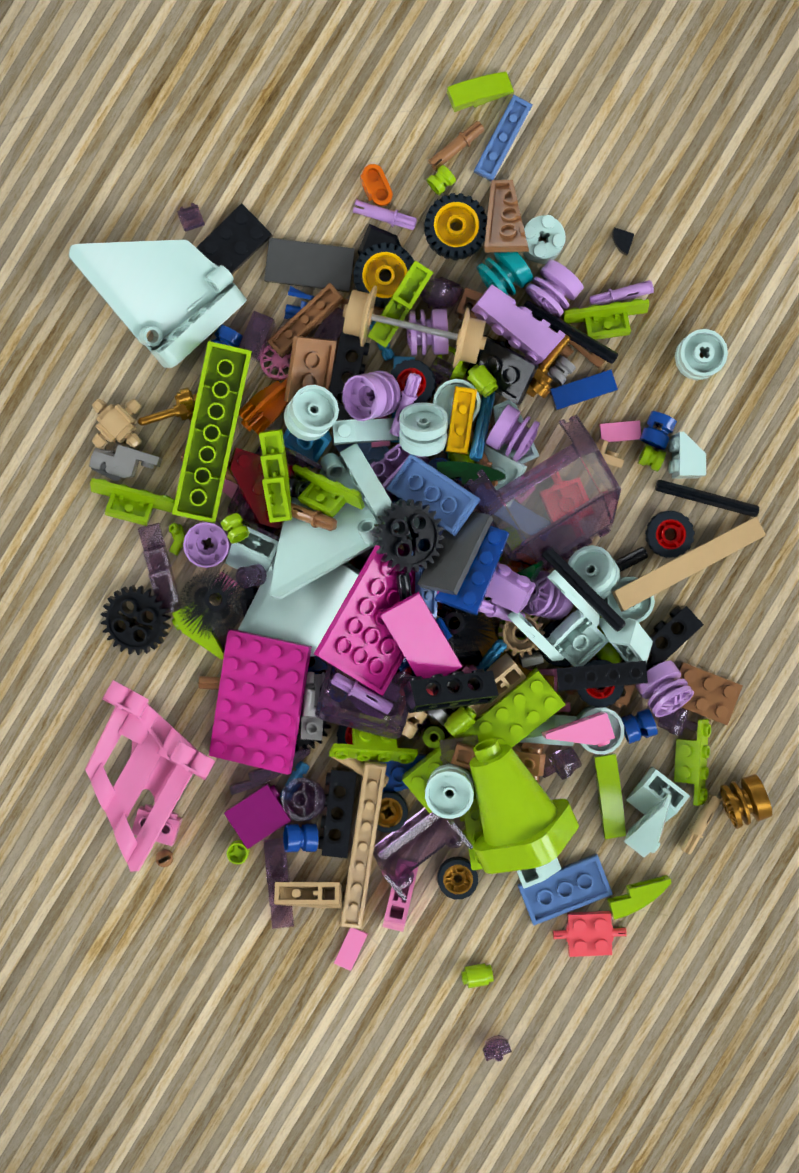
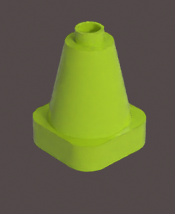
[469,738,579,874]

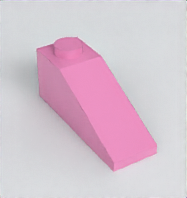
[541,711,615,747]
[382,859,419,932]

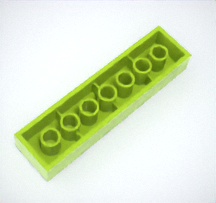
[172,341,252,523]
[402,668,566,813]

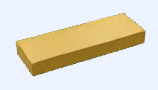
[446,386,477,455]

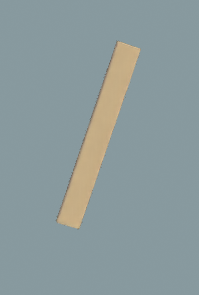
[612,517,766,612]
[340,761,387,929]

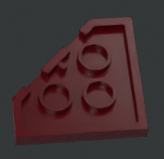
[229,448,295,530]

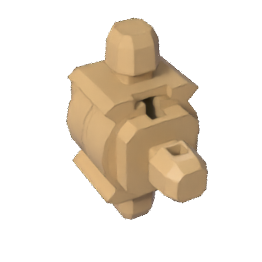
[92,399,142,448]

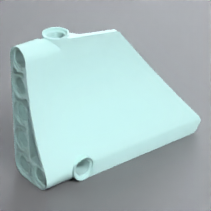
[69,240,247,368]
[270,443,399,599]
[238,556,361,657]

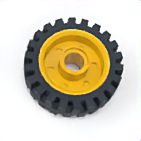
[424,193,487,260]
[353,243,414,308]

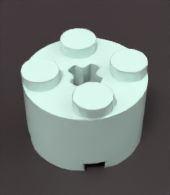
[522,215,566,264]

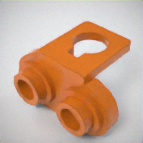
[360,164,393,206]

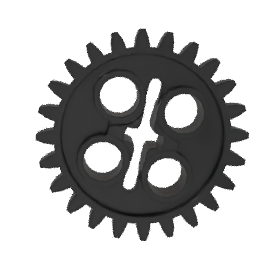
[373,499,445,573]
[101,585,171,655]

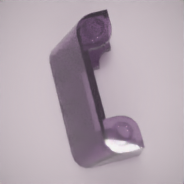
[315,663,415,739]

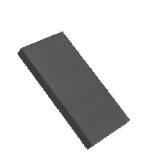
[264,238,355,292]
[417,512,493,595]

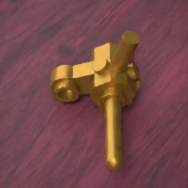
[526,335,570,398]
[138,387,197,426]

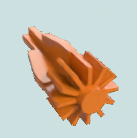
[239,377,289,435]

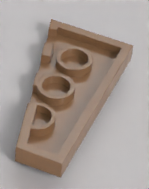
[484,180,529,253]

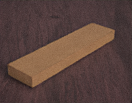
[267,283,345,358]

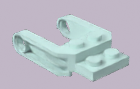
[507,569,609,667]

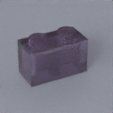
[238,311,276,362]

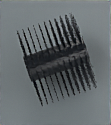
[177,567,248,639]
[437,602,498,659]

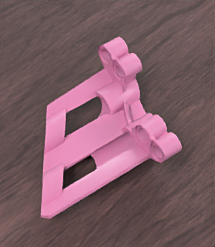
[85,680,216,872]

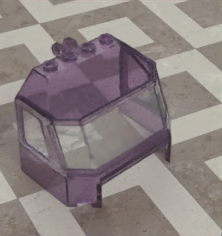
[464,415,621,572]

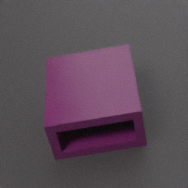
[224,782,293,849]

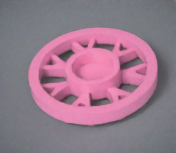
[260,345,291,380]

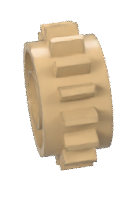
[498,610,545,657]

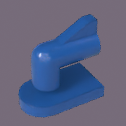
[284,286,315,319]

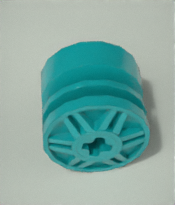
[477,252,533,296]

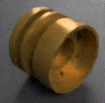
[720,774,773,829]

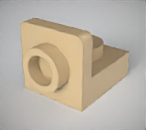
[592,439,624,468]

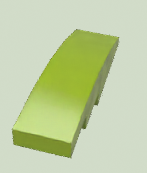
[367,261,434,348]
[259,429,292,523]
[594,753,626,839]

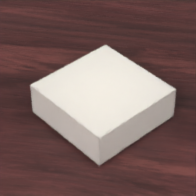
[519,650,544,668]

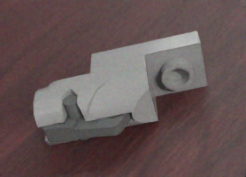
[89,445,162,482]
[299,672,328,741]

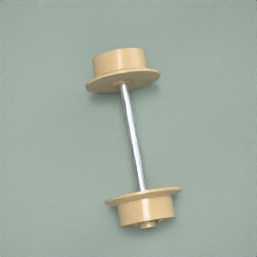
[343,286,487,368]

